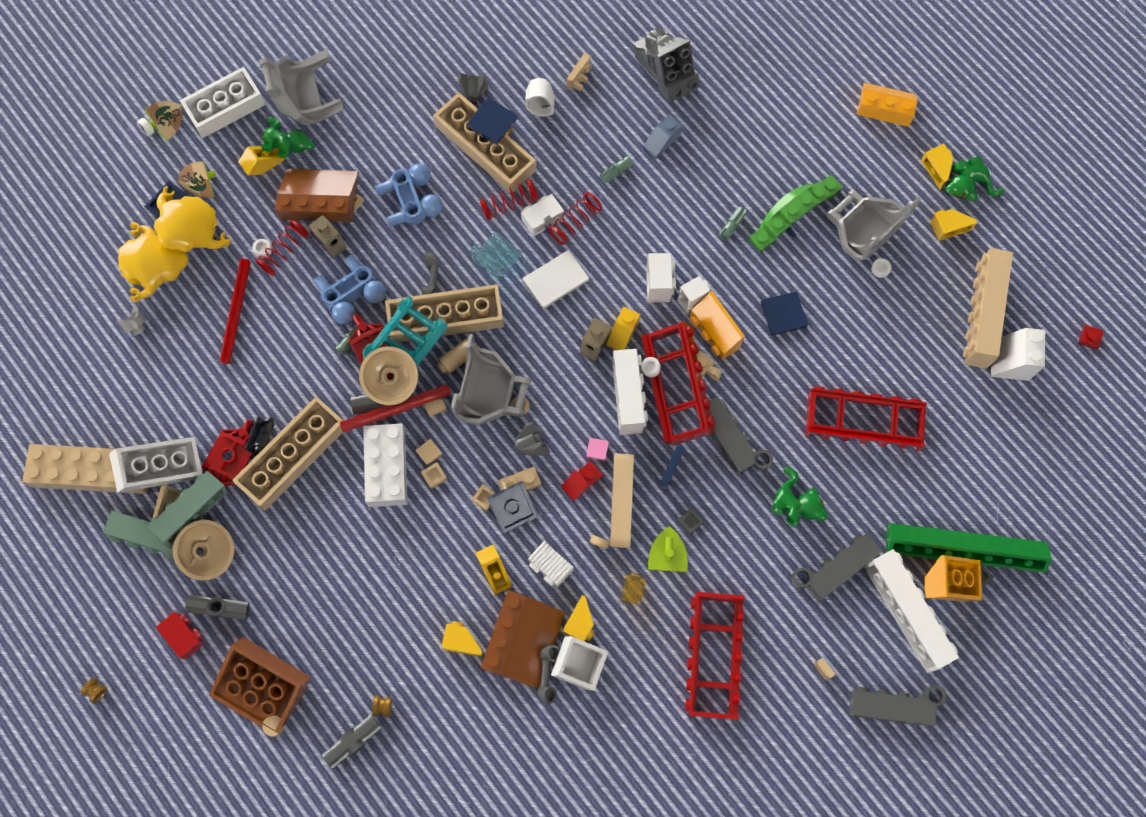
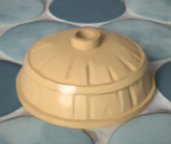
[359,347,418,405]
[173,520,234,580]

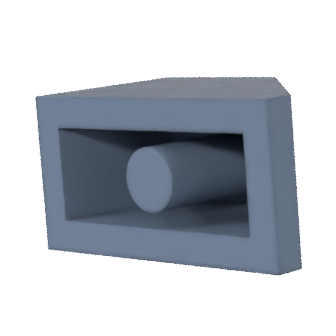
[643,114,682,159]

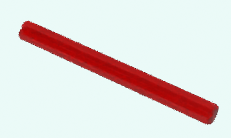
[219,258,251,364]
[340,384,451,432]

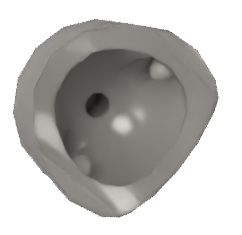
[116,307,147,336]

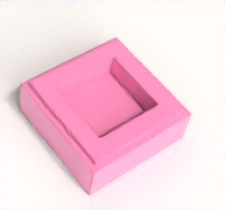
[586,438,609,461]

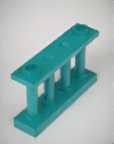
[363,296,448,366]

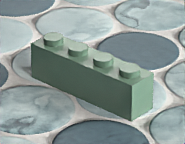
[148,471,228,549]
[103,511,174,560]

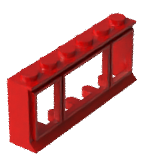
[641,321,716,446]
[805,386,927,452]
[685,592,745,721]

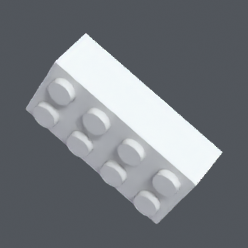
[180,67,265,138]
[612,349,648,435]
[363,424,408,507]
[109,437,202,493]

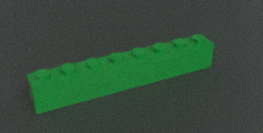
[885,523,1052,573]

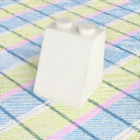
[991,328,1045,381]

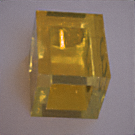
[620,573,646,605]

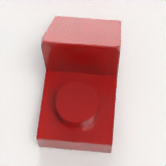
[561,461,603,501]

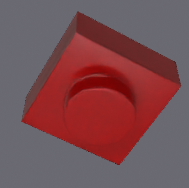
[1078,325,1104,350]

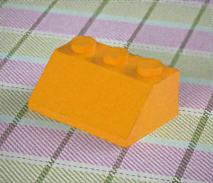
[857,83,918,127]
[690,291,745,360]
[924,555,982,602]

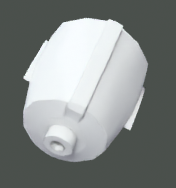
[525,78,554,117]

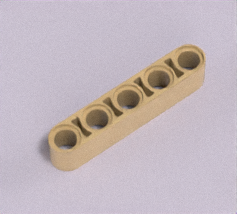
[610,453,634,548]

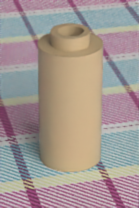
[437,337,469,374]

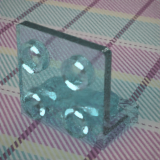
[470,232,523,281]

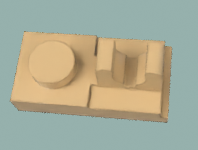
[567,52,592,91]
[498,467,541,491]
[151,485,182,520]

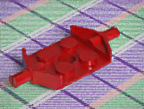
[348,313,394,380]
[201,419,255,486]

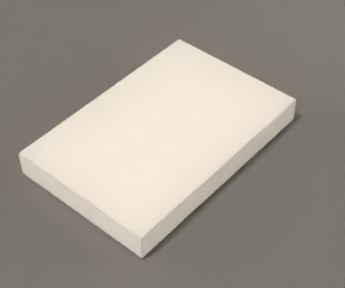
[522,250,589,309]

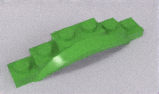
[748,175,843,253]

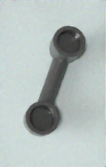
[422,252,438,295]
[538,645,560,703]

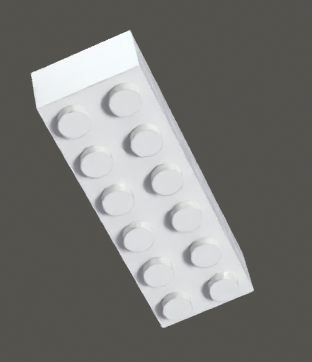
[864,549,959,673]

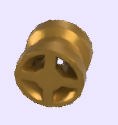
[80,677,108,704]
[372,695,392,718]

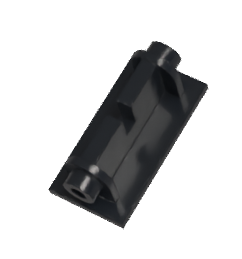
[244,416,275,456]

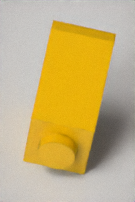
[921,143,953,189]
[238,146,285,175]
[930,209,978,241]
[606,306,641,350]
[475,545,512,595]
[563,595,595,642]
[441,621,483,657]

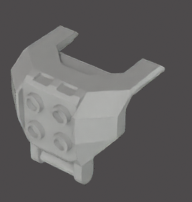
[259,49,344,125]
[826,189,920,260]
[451,334,531,425]

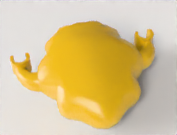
[154,186,232,252]
[118,222,189,302]

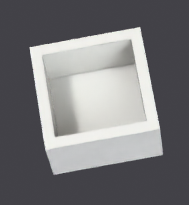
[646,253,676,303]
[551,636,608,691]

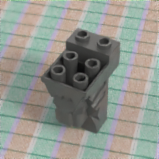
[632,28,700,103]

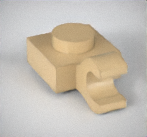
[697,350,722,382]

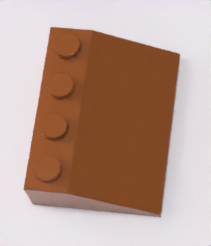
[275,169,359,222]
[481,590,565,689]
[209,637,311,736]

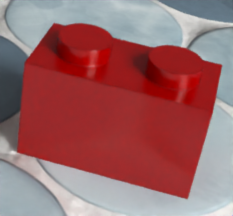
[155,611,205,660]

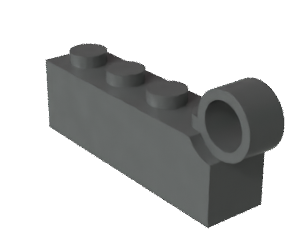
[696,396,773,476]
[791,533,883,602]
[849,685,946,727]

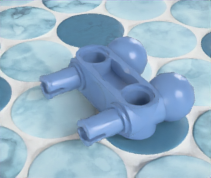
[375,163,443,228]
[314,255,386,325]

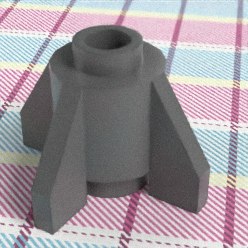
[458,73,488,103]
[515,422,550,456]

